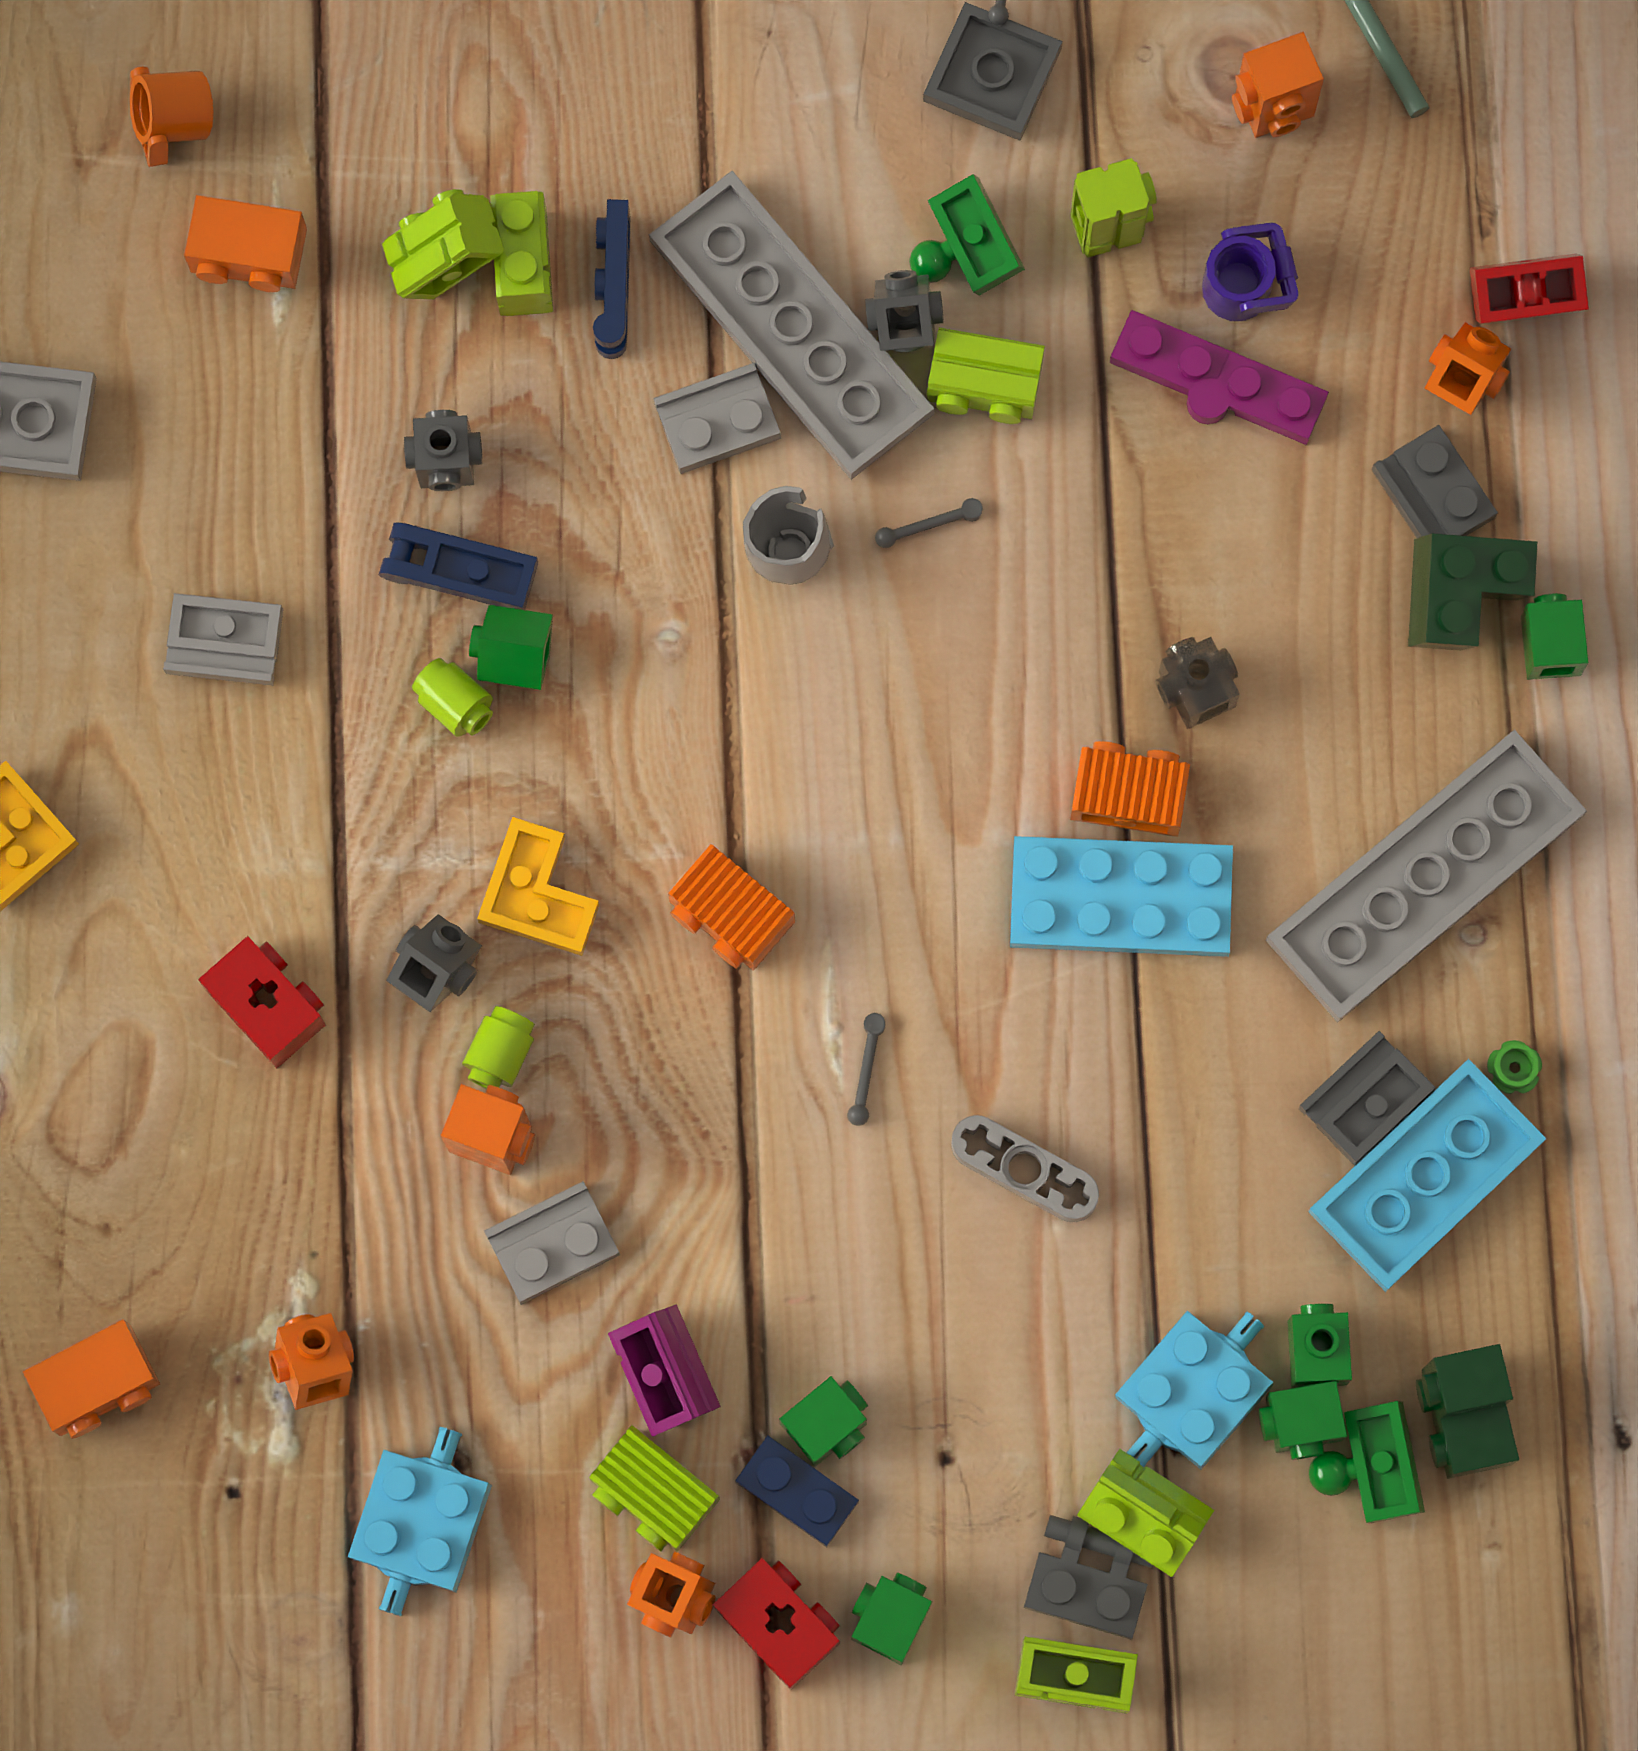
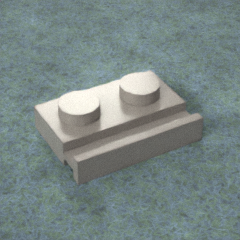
[653,363,781,474]
[163,593,284,686]
[484,1181,620,1305]

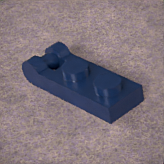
[593,199,631,359]
[378,522,539,610]

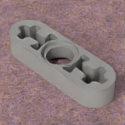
[951,1115,1099,1222]

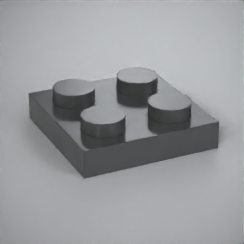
[923,2,1063,141]

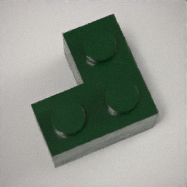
[1408,533,1538,651]
[1416,1344,1519,1479]

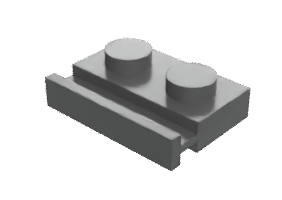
[1372,425,1498,538]
[1299,1031,1436,1166]

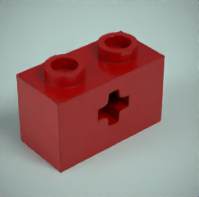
[1469,253,1589,324]
[198,936,326,1069]
[712,1558,840,1690]

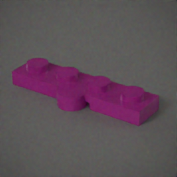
[1109,310,1329,445]

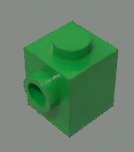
[1521,593,1589,680]
[469,605,553,690]
[1287,1304,1352,1388]
[779,1376,868,1467]
[1259,1381,1347,1460]
[851,1572,932,1665]

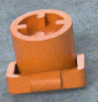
[130,66,213,167]

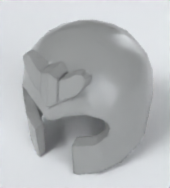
[743,486,834,585]

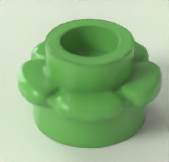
[1487,1040,1542,1094]

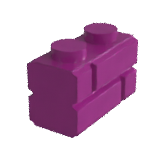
[608,1304,721,1437]

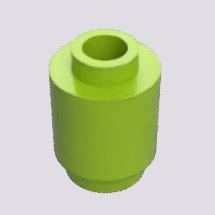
[412,658,493,737]
[462,1006,535,1089]

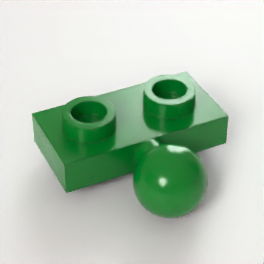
[909,174,1025,296]
[1309,1401,1425,1523]

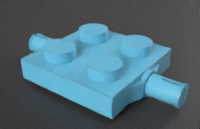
[1115,1311,1273,1470]
[348,1427,492,1616]

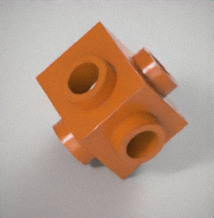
[1424,322,1511,415]
[269,1313,354,1410]
[627,1551,716,1638]

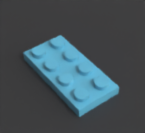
[1010,836,1233,957]
[1308,1059,1546,1292]

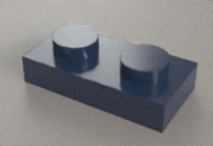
[735,1435,859,1548]

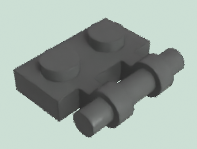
[1023,1515,1153,1640]

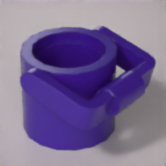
[1202,223,1298,321]

